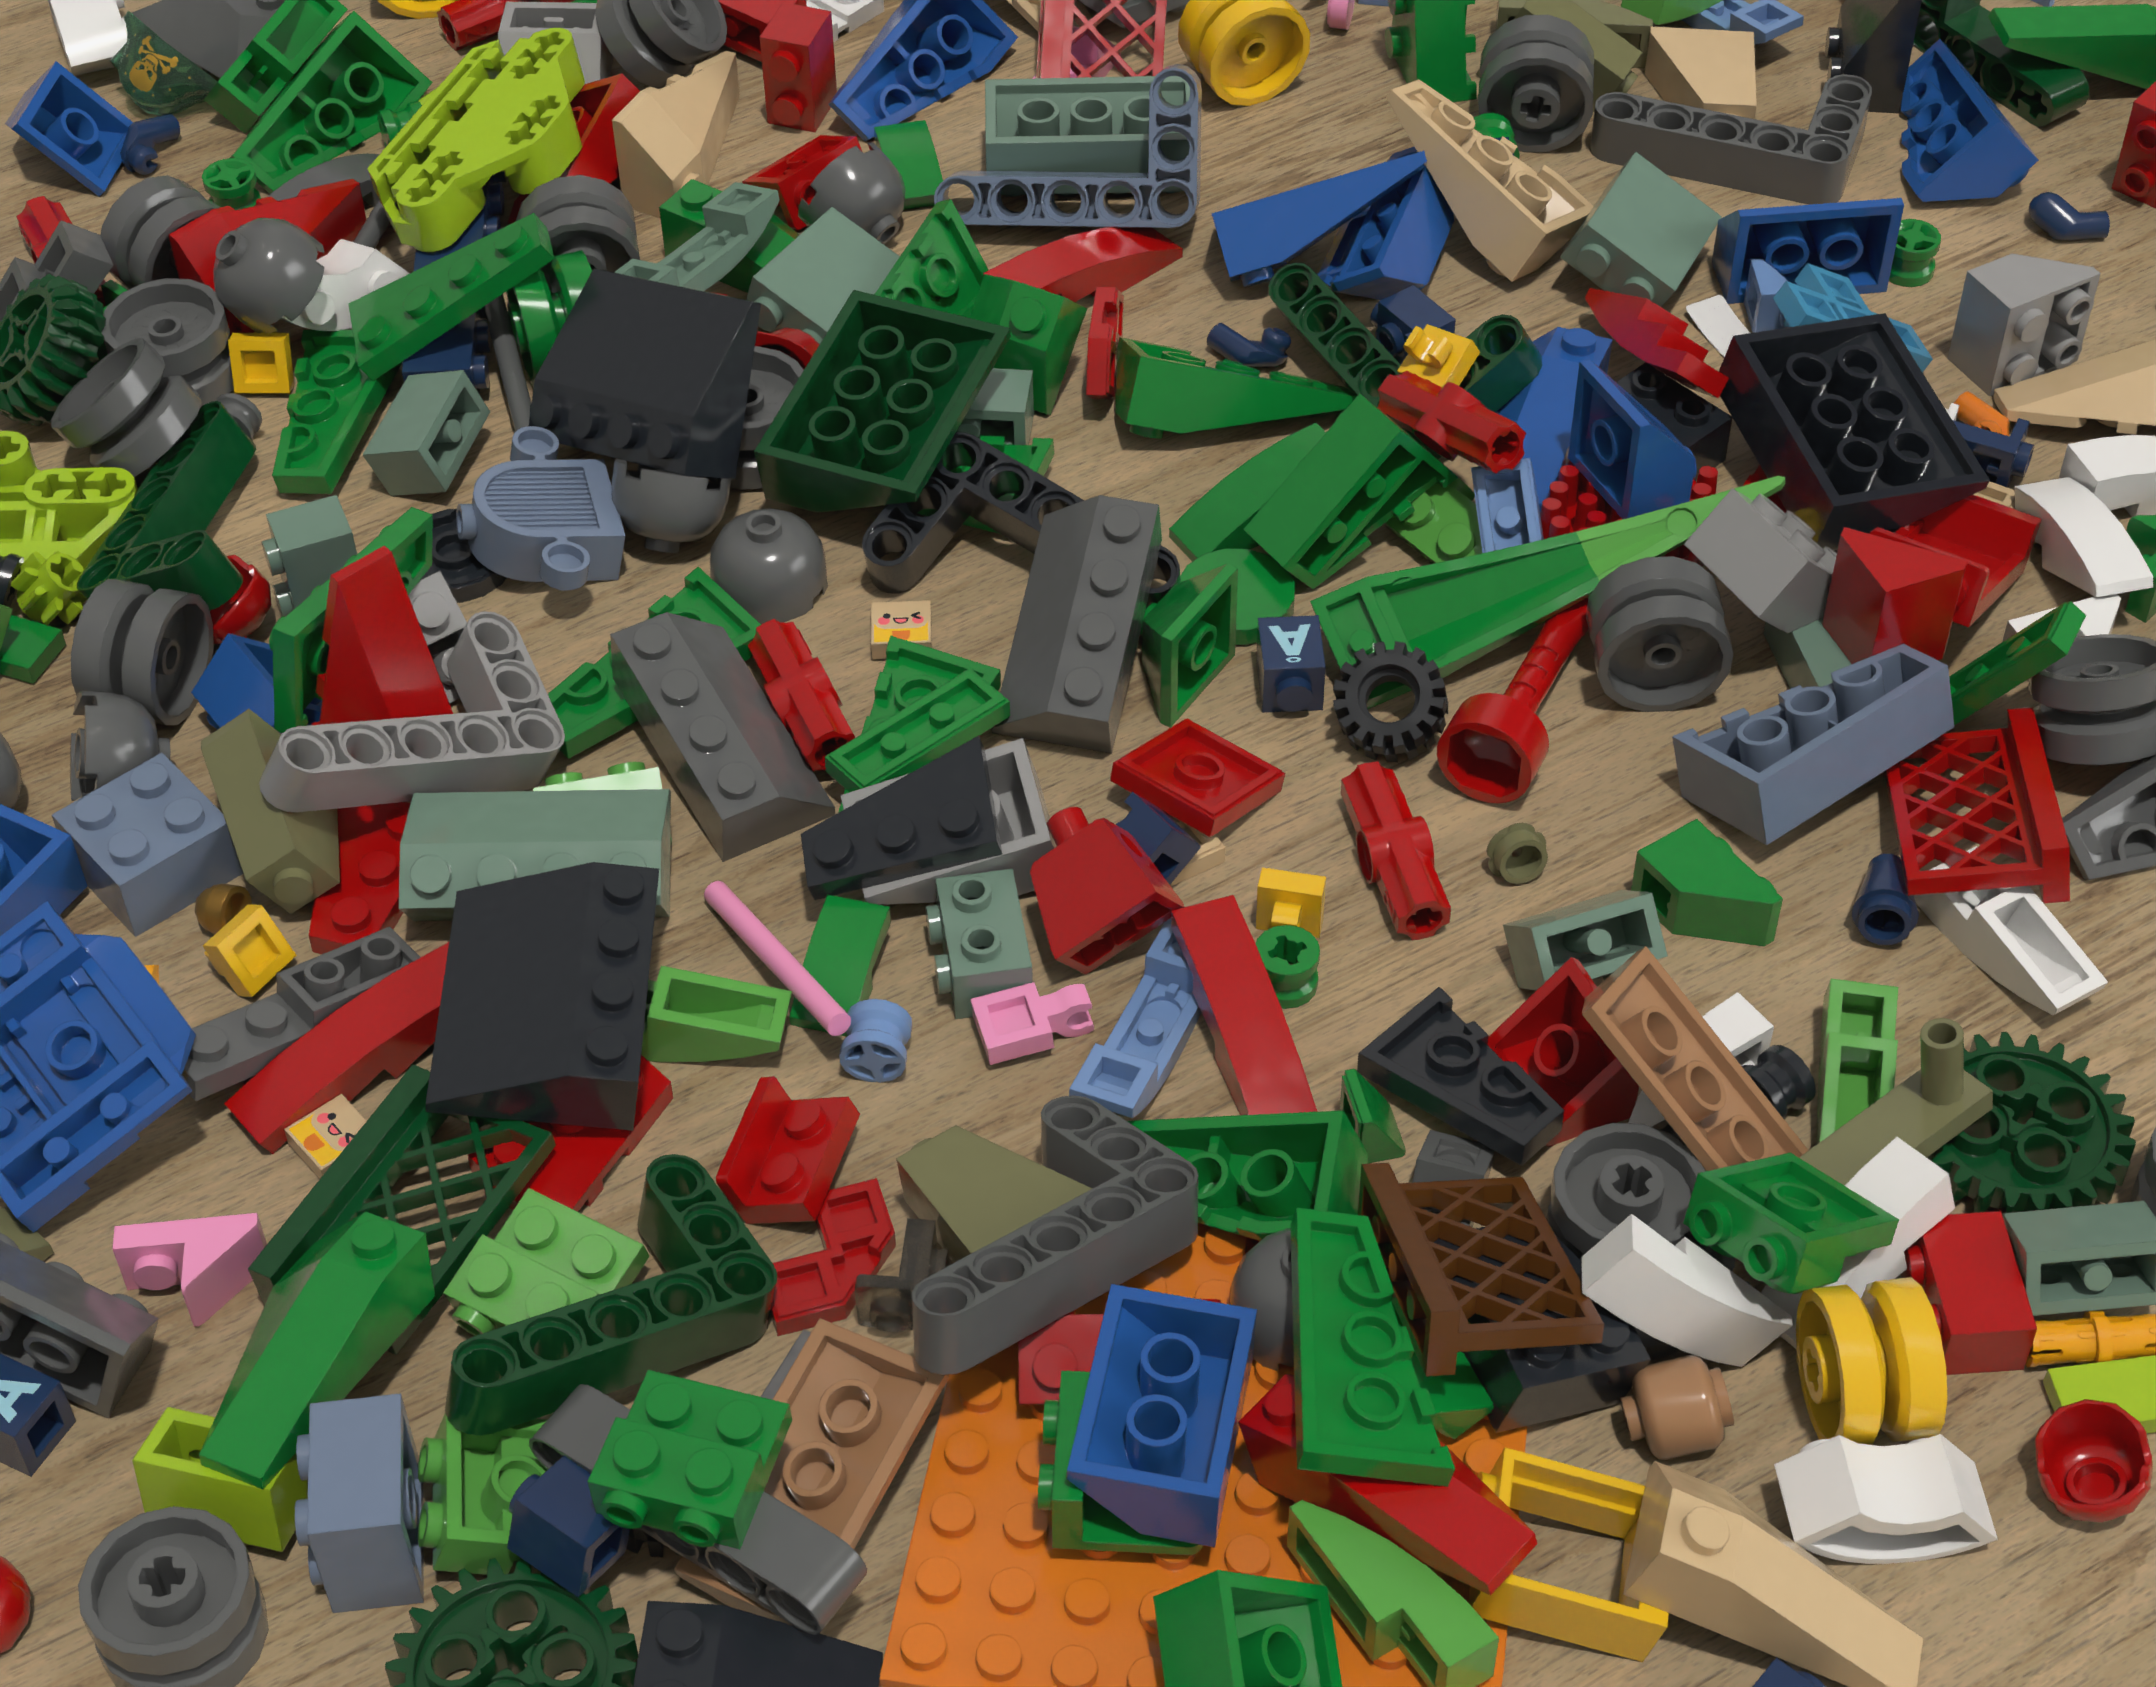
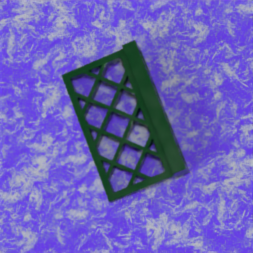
[248,1064,556,1355]

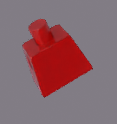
[1030,807,1185,975]

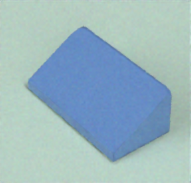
[1471,458,1544,553]

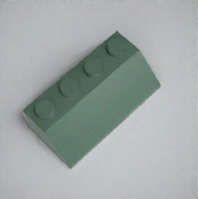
[985,76,1190,197]
[399,789,671,921]

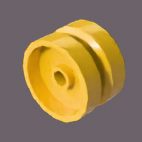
[1178,0,1310,106]
[1795,1277,1947,1445]

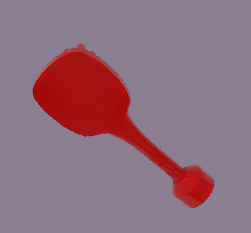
[1437,460,1718,804]

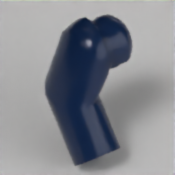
[120,114,180,175]
[2028,192,2110,241]
[1207,323,1291,368]

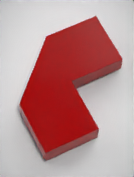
[1086,287,1124,400]
[770,1178,896,1336]

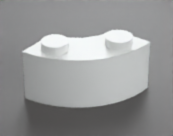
[48,0,139,76]
[280,239,410,331]
[1774,1434,1998,1564]

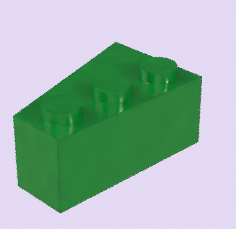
[1385,0,1477,102]
[1243,393,1458,589]

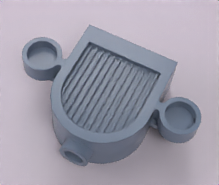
[456,426,625,591]

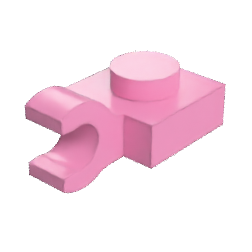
[970,982,1094,1065]

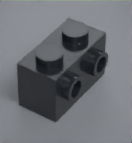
[1616,362,1733,481]

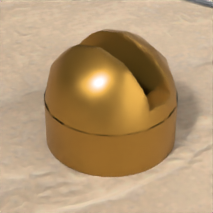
[194,884,252,934]

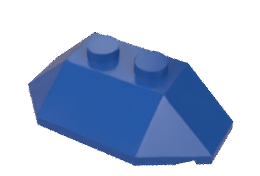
[1318,147,1455,300]

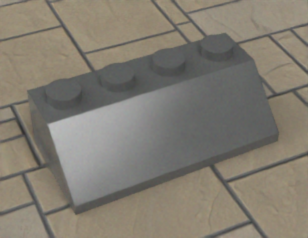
[991,495,1162,754]
[610,612,835,862]
[0,1233,159,1418]

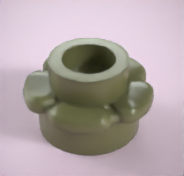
[1486,823,1548,884]

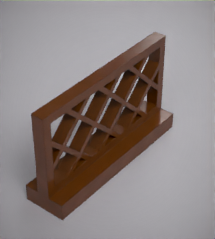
[1358,1162,1604,1376]

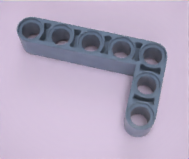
[934,64,1202,228]

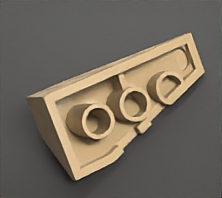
[612,51,740,218]
[1386,79,1594,282]
[1993,339,2156,435]
[1623,1461,1923,1687]

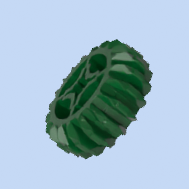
[0,274,106,427]

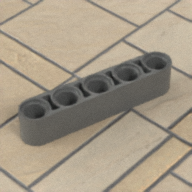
[529,1384,867,1635]

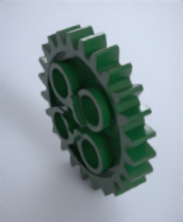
[1927,1032,2136,1216]
[385,1558,638,1687]

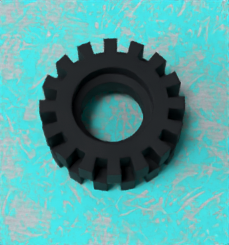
[1333,641,1448,762]

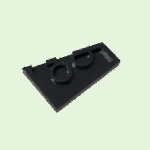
[801,736,1002,900]
[1357,987,1564,1166]

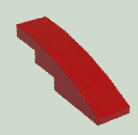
[983,227,1183,302]
[1585,288,1729,399]
[1171,895,1318,1115]
[224,942,449,1154]

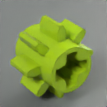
[11,550,86,625]

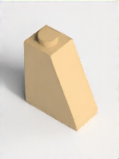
[1645,26,1757,119]

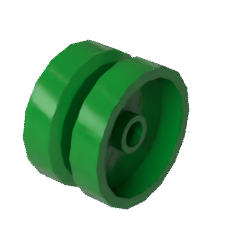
[506,250,592,388]

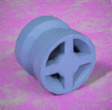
[839,999,912,1083]

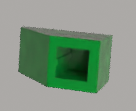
[1631,819,1783,946]

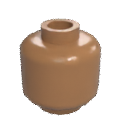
[1620,1355,1734,1460]

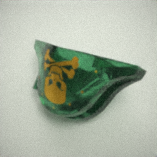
[109,11,218,116]

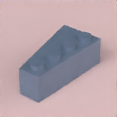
[1672,644,1954,845]

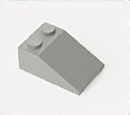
[840,738,1057,905]

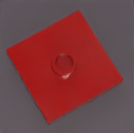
[1110,718,1286,837]

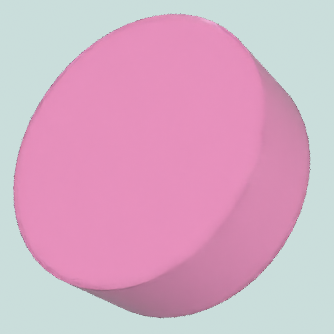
[1327,0,1355,30]

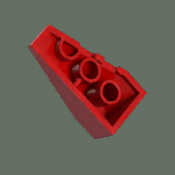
[507,73,640,226]
[168,179,367,335]
[311,545,453,725]
[1238,1374,1538,1596]

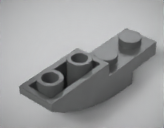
[182,927,420,1101]

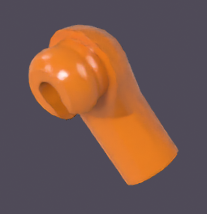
[1954,391,2010,436]

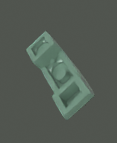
[615,182,780,291]

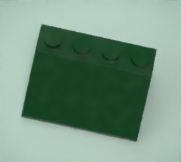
[754,290,1011,513]

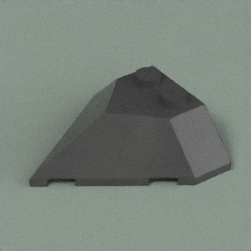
[121,0,300,99]

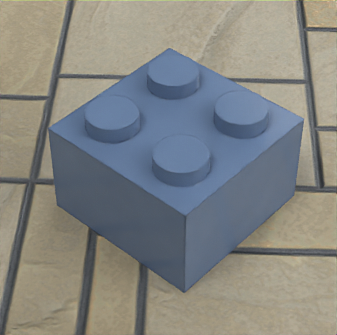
[52,752,243,937]
[295,1393,424,1613]

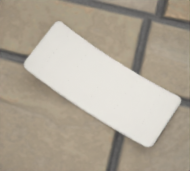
[1686,295,1750,357]

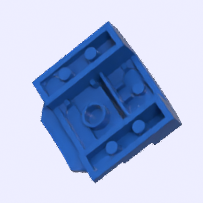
[0,901,196,1233]

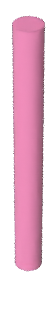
[704,881,851,1036]

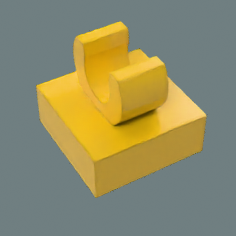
[1397,324,1480,387]
[228,332,295,393]
[1256,867,1326,938]
[203,904,297,997]

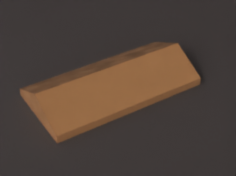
[1582,946,1809,1171]
[674,1318,949,1625]

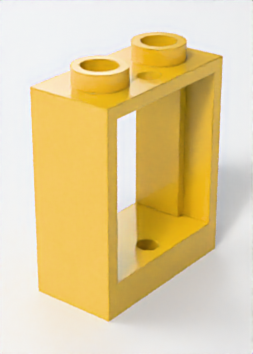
[1468,1447,1669,1662]

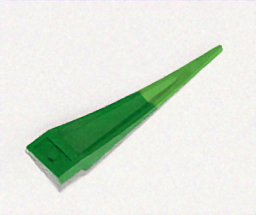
[1310,476,1785,709]

